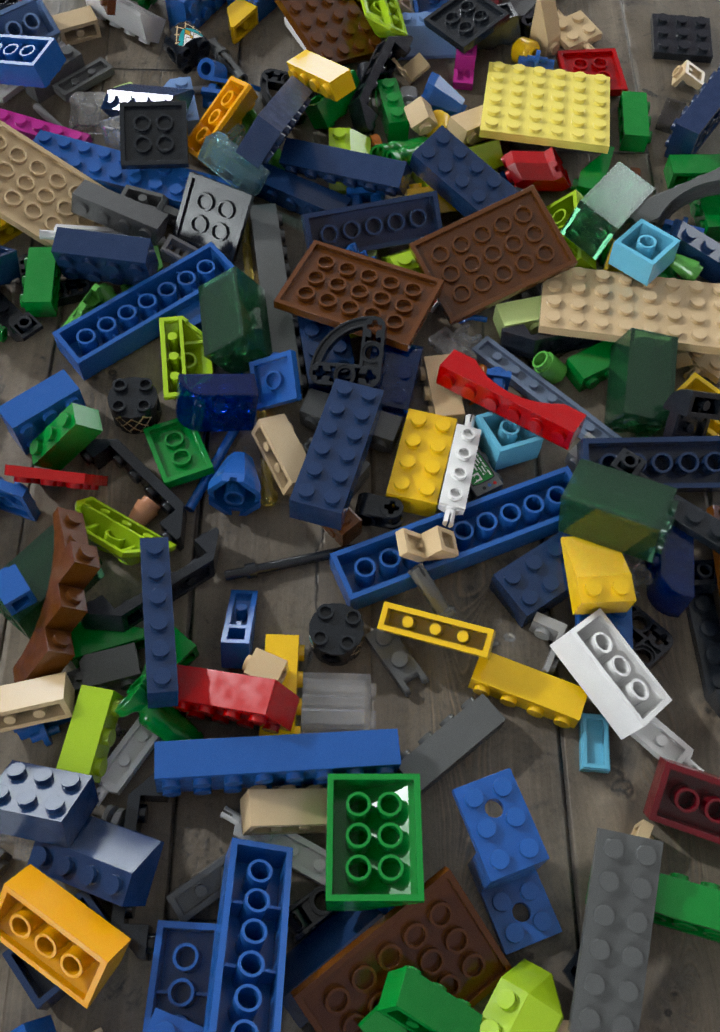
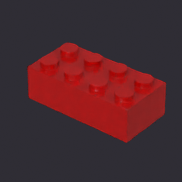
[173,664,300,734]

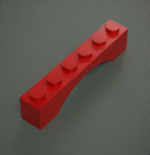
[436,349,587,450]

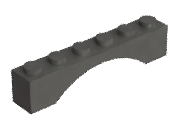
[627,167,720,229]

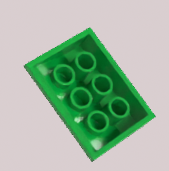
[325,774,425,911]

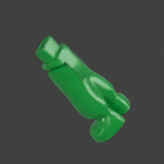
[370,136,429,166]
[115,673,204,741]

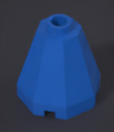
[421,72,467,116]
[207,452,262,516]

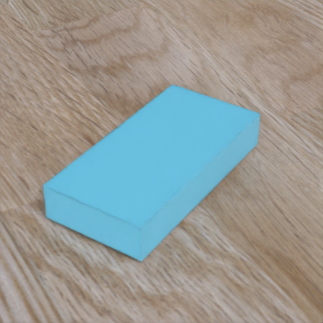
[578,713,610,774]

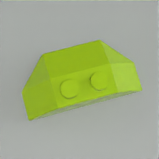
[360,0,408,38]
[329,127,371,194]
[159,316,214,400]
[75,496,177,566]
[479,958,564,1032]

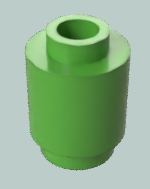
[532,351,567,384]

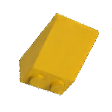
[560,535,637,615]

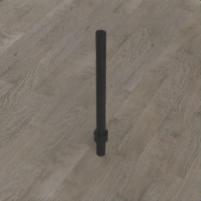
[224,543,357,581]

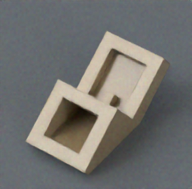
[395,525,459,562]

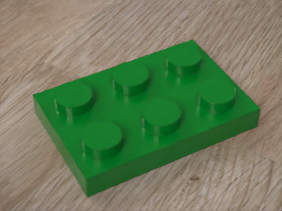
[143,414,215,488]

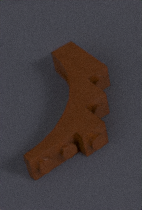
[13,507,101,683]

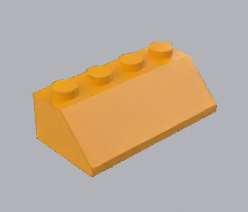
[188,76,258,168]
[0,864,131,1009]

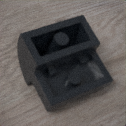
[663,389,720,437]

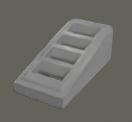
[160,234,198,264]

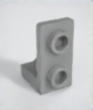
[528,612,567,675]

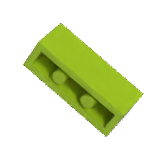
[56,685,124,784]

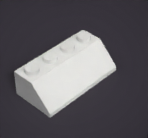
[85,0,166,45]
[549,608,672,740]

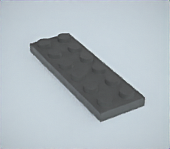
[568,828,664,1032]

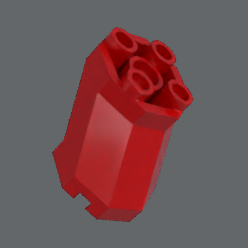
[501,147,572,191]

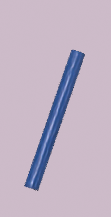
[185,427,239,513]

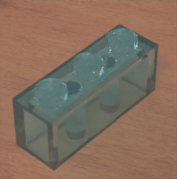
[198,130,270,196]

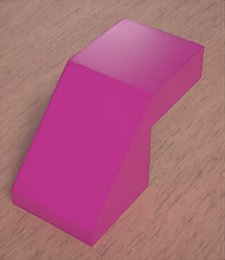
[452,45,477,91]

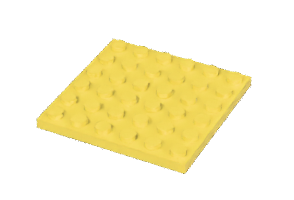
[479,61,610,154]

